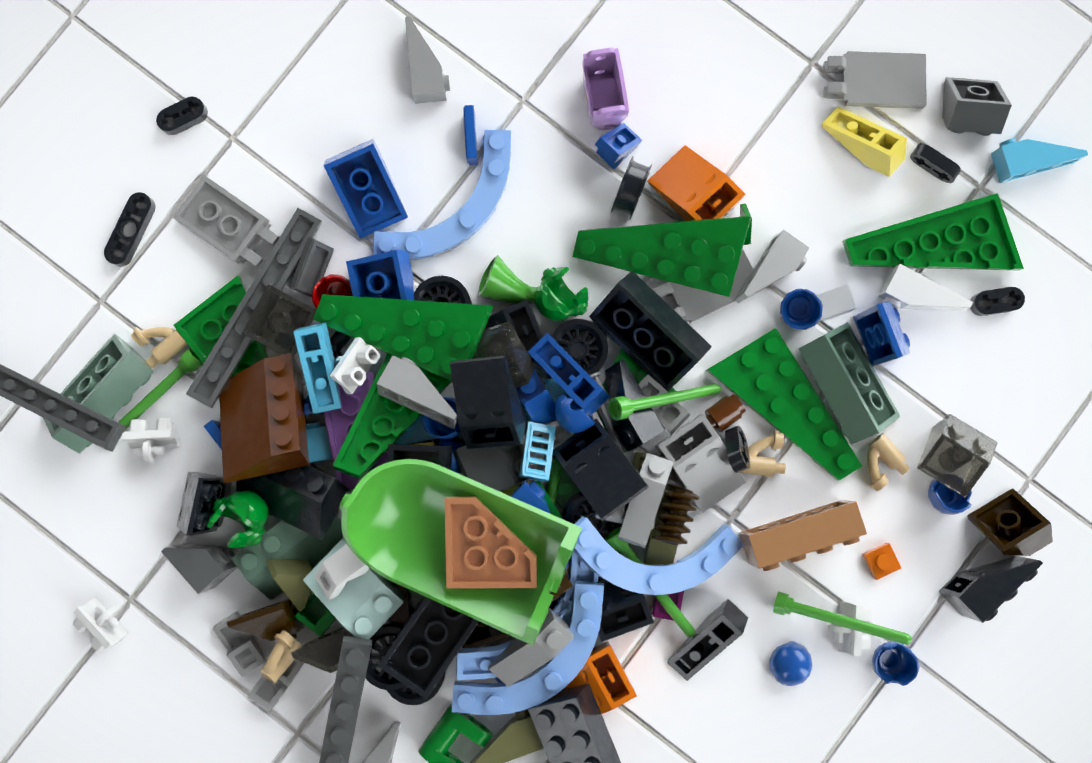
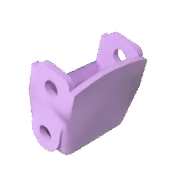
[582,47,629,130]

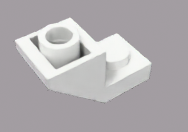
[315,544,369,600]

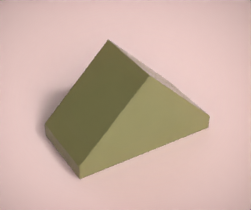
[266,558,312,611]

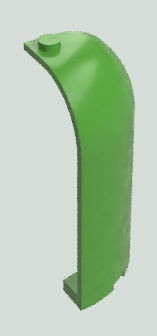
[339,459,582,646]

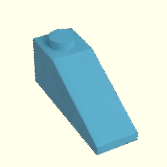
[991,138,1088,183]
[294,323,342,414]

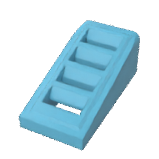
[518,422,556,482]

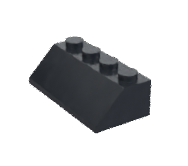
[236,466,351,540]

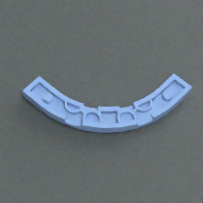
[373,130,511,260]
[574,517,744,595]
[456,551,598,681]
[452,581,604,715]

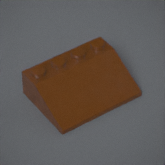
[219,353,309,483]

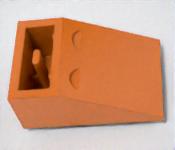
[647,145,746,221]
[564,640,637,714]

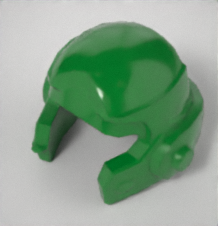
[534,267,589,321]
[207,491,269,548]

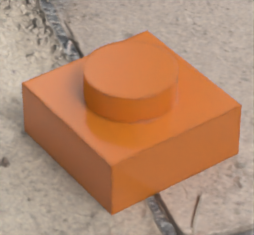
[862,542,902,580]

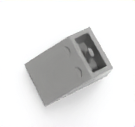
[655,414,746,513]

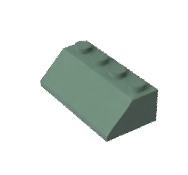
[798,322,900,444]
[43,333,154,454]
[231,511,343,600]

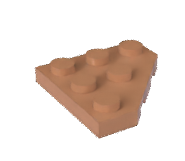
[445,496,537,589]

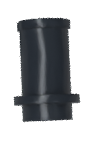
[330,330,351,358]

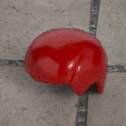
[312,274,353,310]

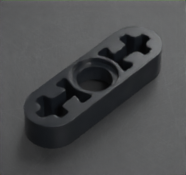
[104,192,156,267]

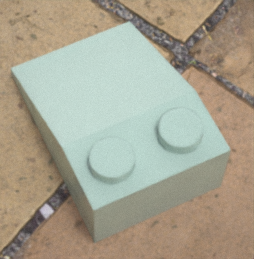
[303,538,404,639]

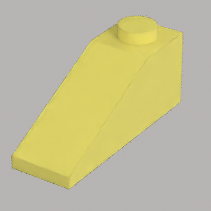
[822,106,907,177]

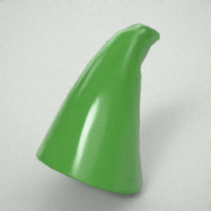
[478,255,539,304]

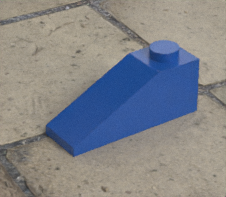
[528,333,610,416]

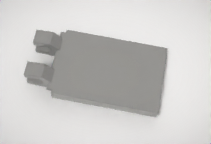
[823,51,927,109]
[172,175,280,269]
[653,250,753,324]

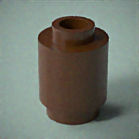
[705,394,746,433]

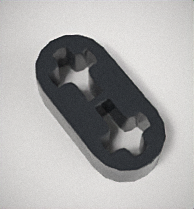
[156,96,208,135]
[910,143,961,183]
[970,287,1025,316]
[725,425,750,473]

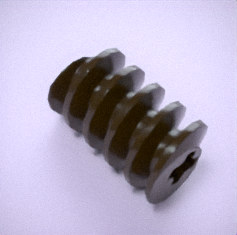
[652,484,700,546]

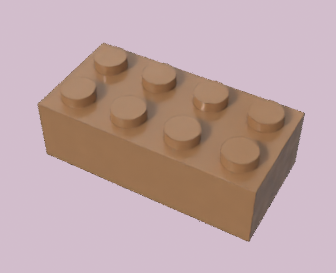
[738,500,867,571]

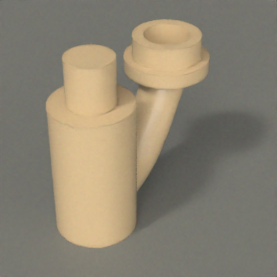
[131,327,188,368]
[741,430,786,477]
[867,433,910,491]
[260,630,301,684]

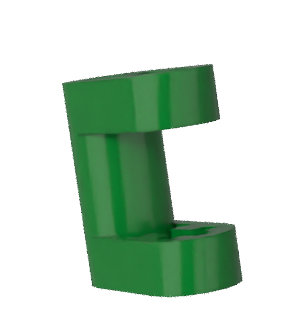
[418,703,493,763]

